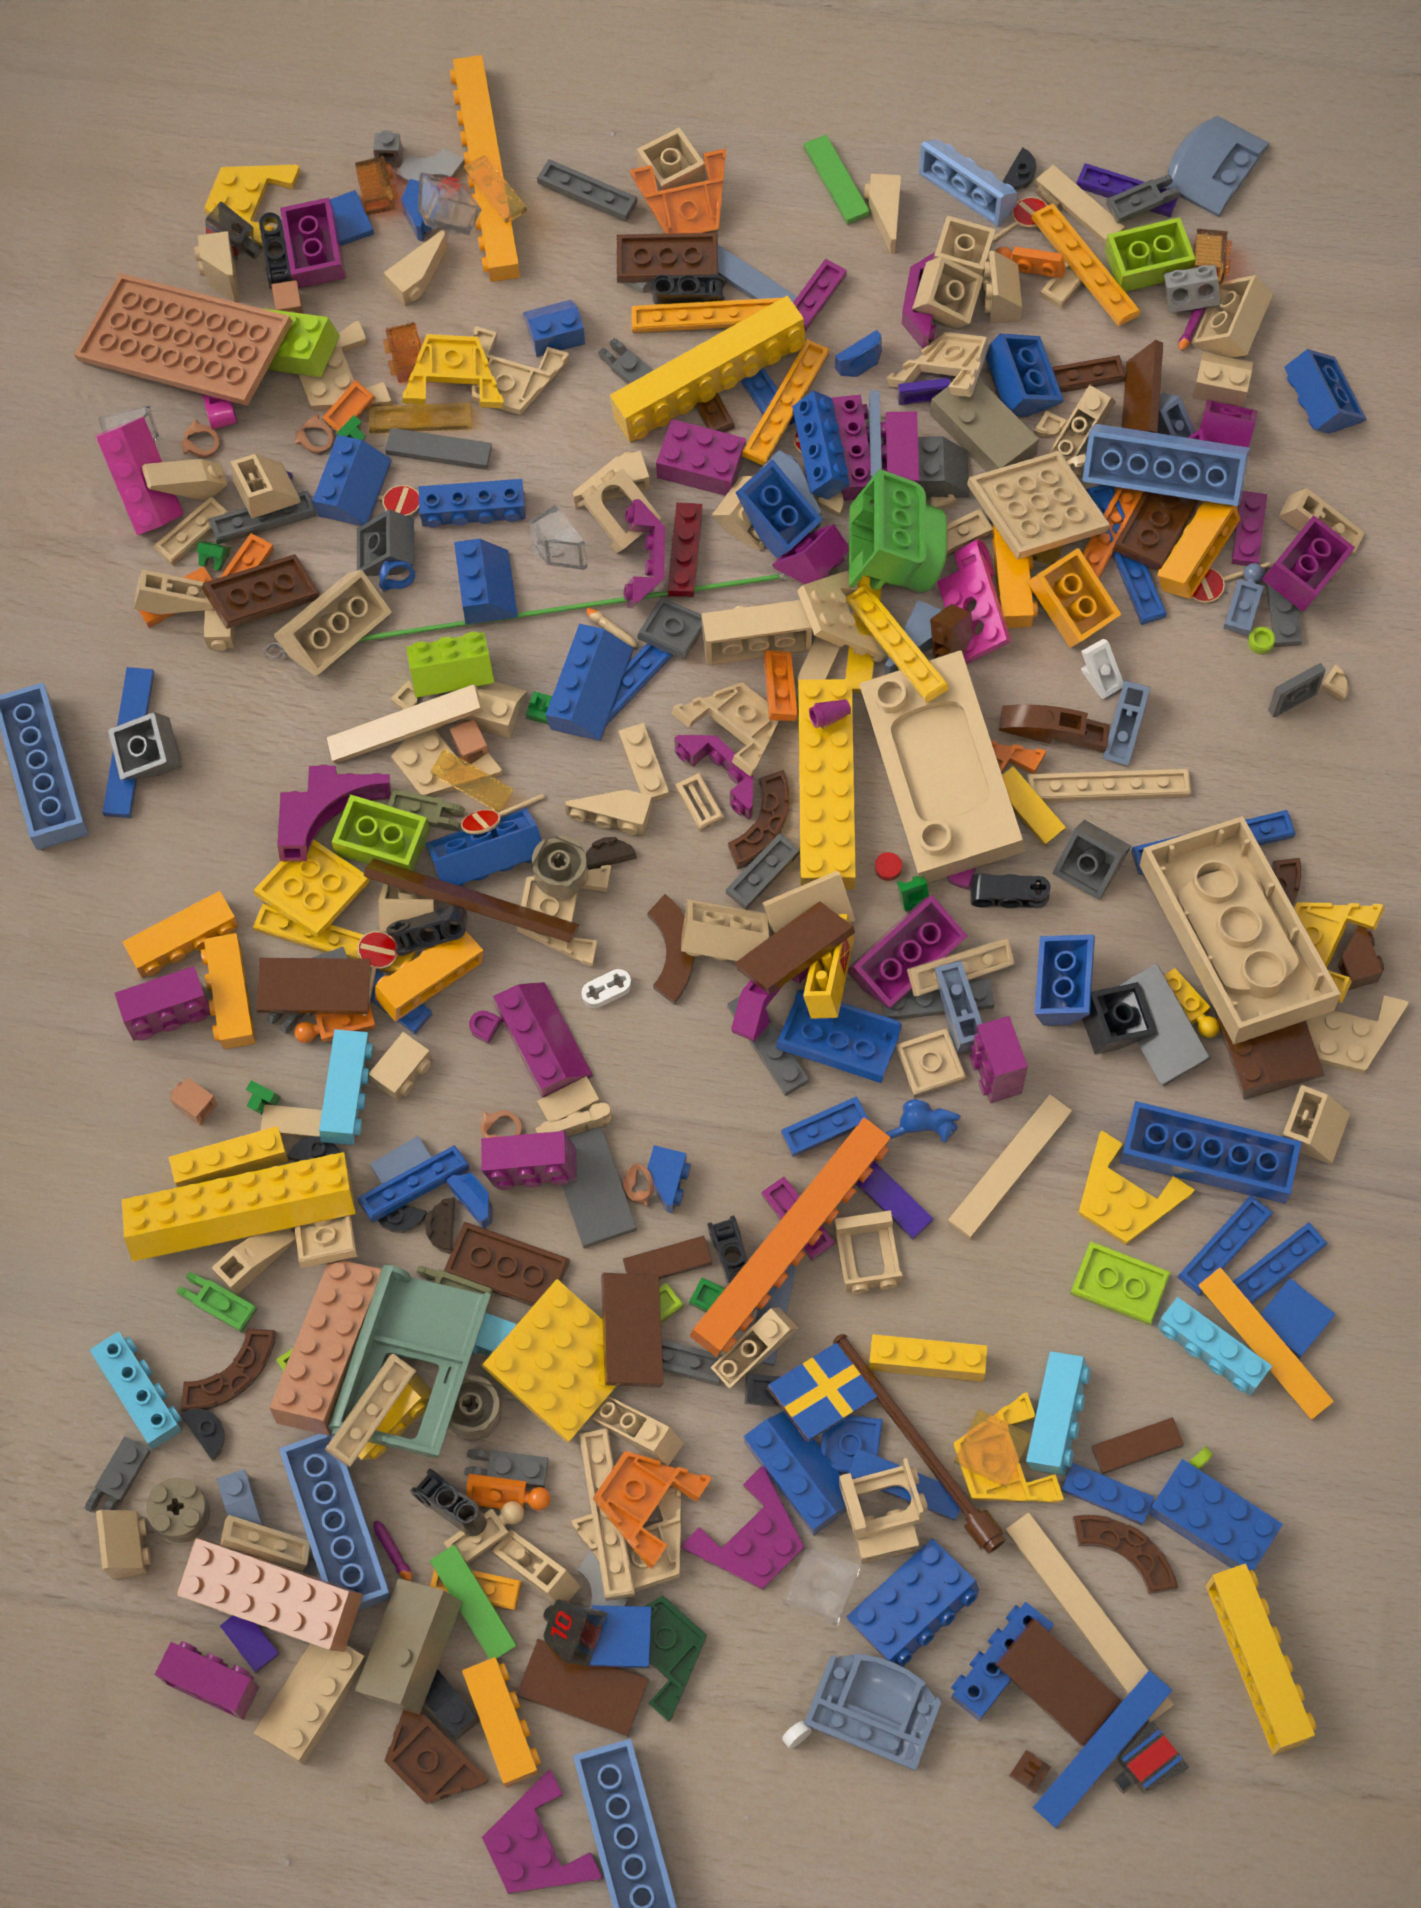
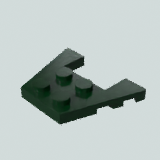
[583,1596,707,1723]

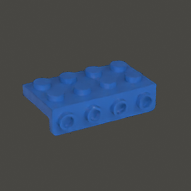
[776,989,902,1083]
[846,1538,979,1666]

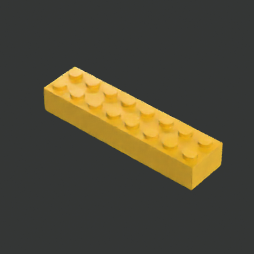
[610,295,806,442]
[798,679,856,890]
[122,1152,356,1262]

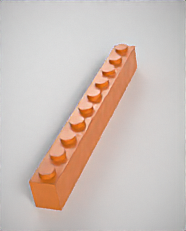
[689,1117,891,1358]

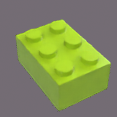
[1104,217,1196,292]
[263,308,340,377]
[406,632,494,698]
[332,795,430,871]

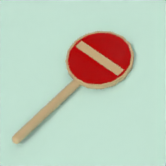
[992,197,1048,243]
[377,485,419,517]
[1191,562,1271,604]
[461,794,545,834]
[357,931,397,1016]

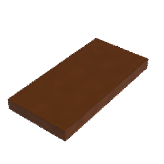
[617,233,718,283]
[1122,340,1163,433]
[1113,491,1200,570]
[202,554,320,629]
[735,901,855,995]
[256,958,371,1014]
[444,1222,570,1306]
[601,1272,664,1387]
[995,1619,1120,1746]
[516,1639,649,1737]

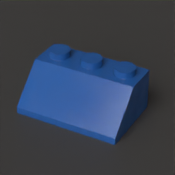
[986,333,1064,417]
[1284,349,1367,434]
[312,435,392,526]
[454,539,518,624]
[1034,934,1095,1025]

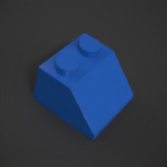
[523,300,585,357]

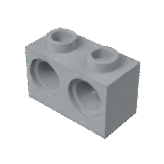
[1164,265,1220,313]

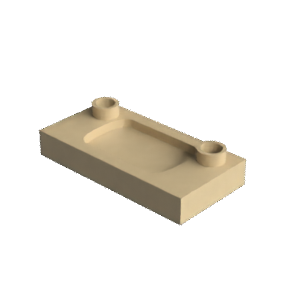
[859,650,1026,883]
[1139,816,1341,1044]

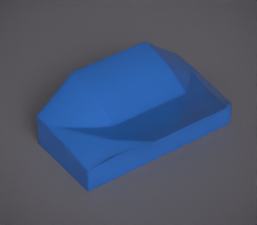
[835,330,882,377]
[446,1172,492,1229]

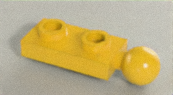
[1165,968,1220,1038]

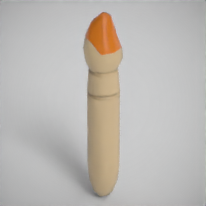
[587,608,637,648]

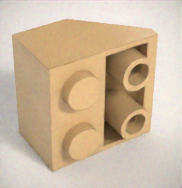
[982,251,1022,323]
[230,454,301,518]
[712,476,765,550]
[1281,1085,1350,1165]

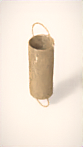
[1032,182,1064,213]

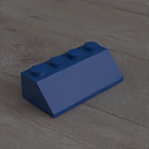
[546,623,633,741]
[425,808,542,886]
[743,1411,860,1536]

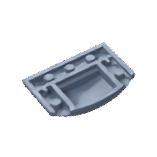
[1167,116,1269,217]
[804,1654,941,1771]

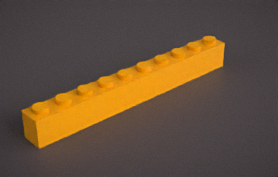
[449,55,520,282]

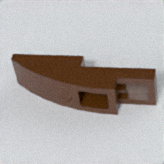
[998,704,1110,752]

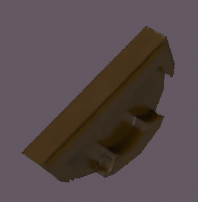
[586,837,637,870]
[425,1197,456,1254]

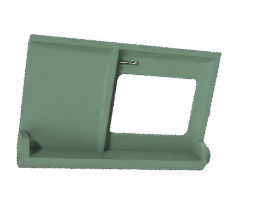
[328,1265,491,1458]

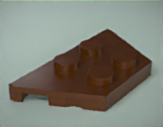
[384,1710,489,1805]

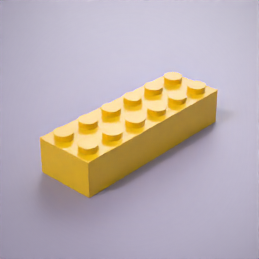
[1205,1563,1316,1755]

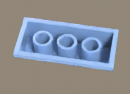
[919,139,1018,227]

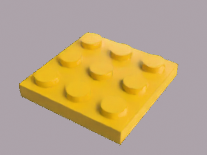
[254,840,370,938]

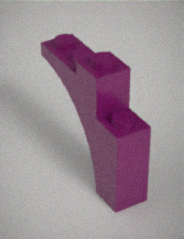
[277,765,391,861]

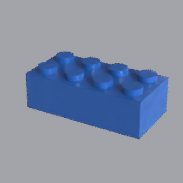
[1148,1459,1283,1571]

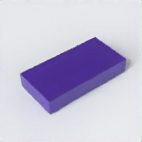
[897,378,950,405]
[220,1615,280,1673]

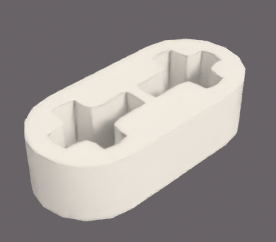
[582,969,631,1009]

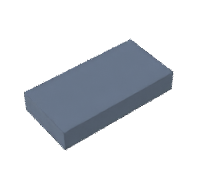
[370,1136,432,1184]

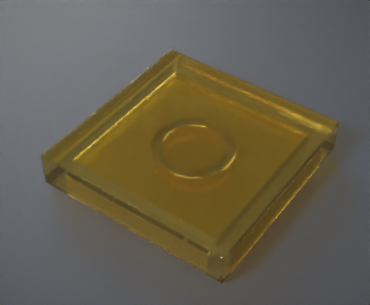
[953,1409,1031,1488]

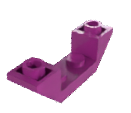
[901,251,936,349]
[624,499,665,608]
[674,735,753,820]
[731,966,810,1042]

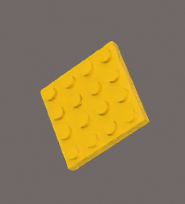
[481,1279,616,1443]

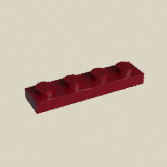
[667,503,703,597]

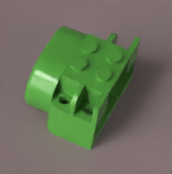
[849,469,947,593]

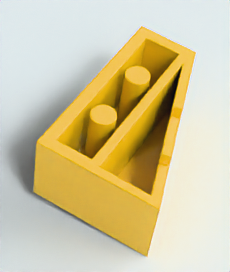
[358,1374,432,1460]

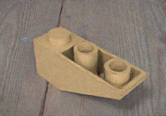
[1049,385,1116,461]
[565,789,653,835]
[212,1228,296,1295]
[710,1307,799,1389]
[591,1396,684,1466]

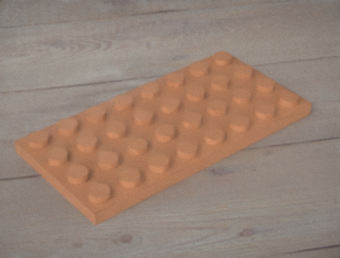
[74,273,293,406]

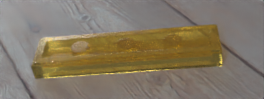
[369,402,472,433]

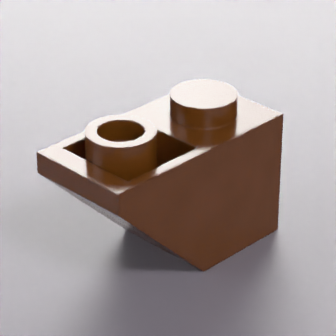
[930,604,973,659]
[1338,925,1384,990]

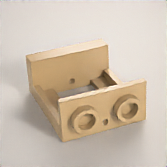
[577,468,661,553]
[834,1210,902,1294]
[839,1458,928,1540]

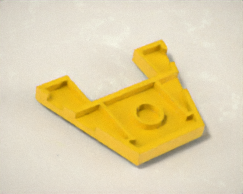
[204,165,300,249]
[402,334,503,408]
[1294,902,1385,1003]
[1078,1131,1195,1245]
[953,1392,1064,1503]

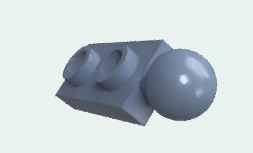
[1223,563,1264,636]

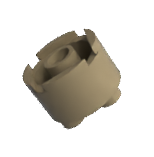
[532,835,588,899]
[448,1375,502,1440]
[146,1478,210,1543]

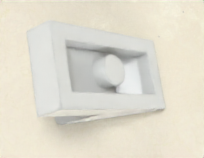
[1081,639,1124,699]

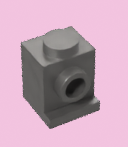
[373,130,403,168]

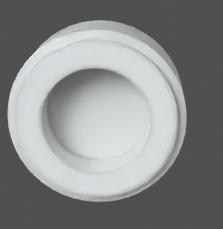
[782,1721,812,1749]

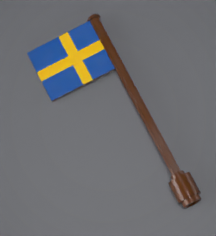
[767,1334,1006,1554]

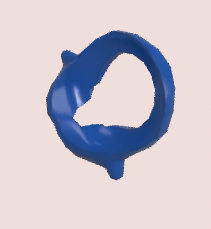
[379,561,415,592]

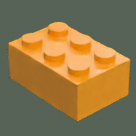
[1027,548,1122,648]

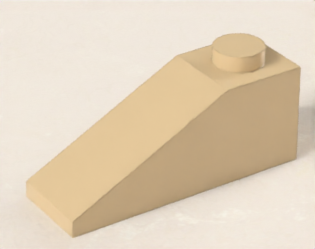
[864,173,901,254]
[384,230,448,306]
[573,450,650,509]
[142,459,227,501]
[1279,488,1365,554]
[134,569,214,614]
[492,1529,581,1609]

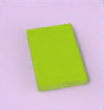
[1070,1241,1171,1326]

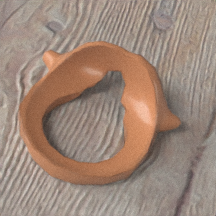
[294,414,334,454]
[181,420,220,458]
[481,1110,522,1138]
[622,1163,654,1207]

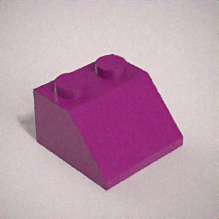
[1200,399,1258,447]
[772,524,849,584]

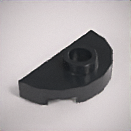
[1002,147,1037,189]
[287,1136,340,1162]
[377,1205,427,1233]
[180,1409,225,1461]

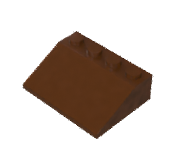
[1211,1002,1324,1100]

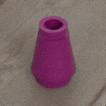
[809,699,851,729]

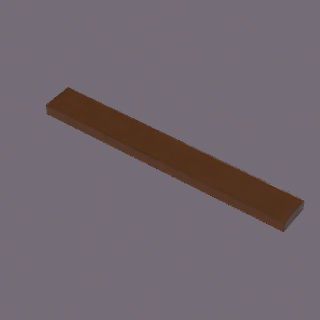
[363,858,579,943]

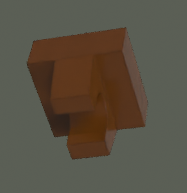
[1009,1750,1051,1793]

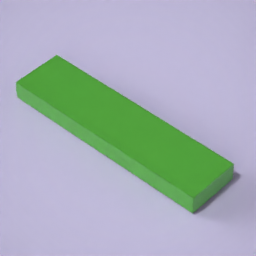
[804,135,870,225]
[429,1544,517,1659]

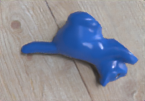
[886,1099,961,1143]

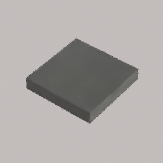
[637,597,702,660]
[1268,663,1326,717]

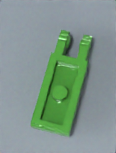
[176,1272,257,1333]

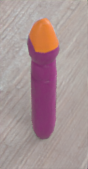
[1178,307,1206,351]
[373,1520,412,1581]

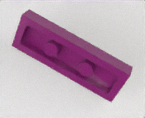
[793,258,847,331]
[1231,491,1268,566]
[761,1177,835,1261]

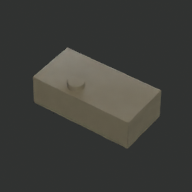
[930,378,1039,472]
[355,1578,463,1715]

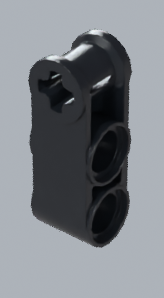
[259,212,294,289]
[652,274,726,305]
[970,873,1051,908]
[386,905,468,956]
[707,1215,748,1286]
[410,1468,487,1536]

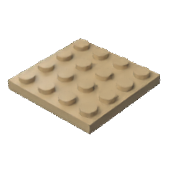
[967,451,1110,559]

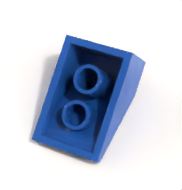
[735,459,823,559]

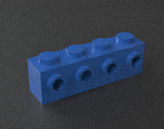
[792,391,850,500]
[418,479,526,528]
[951,1602,1054,1721]

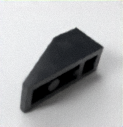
[425,1669,479,1741]

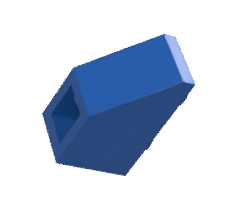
[401,179,442,241]
[647,1145,691,1214]

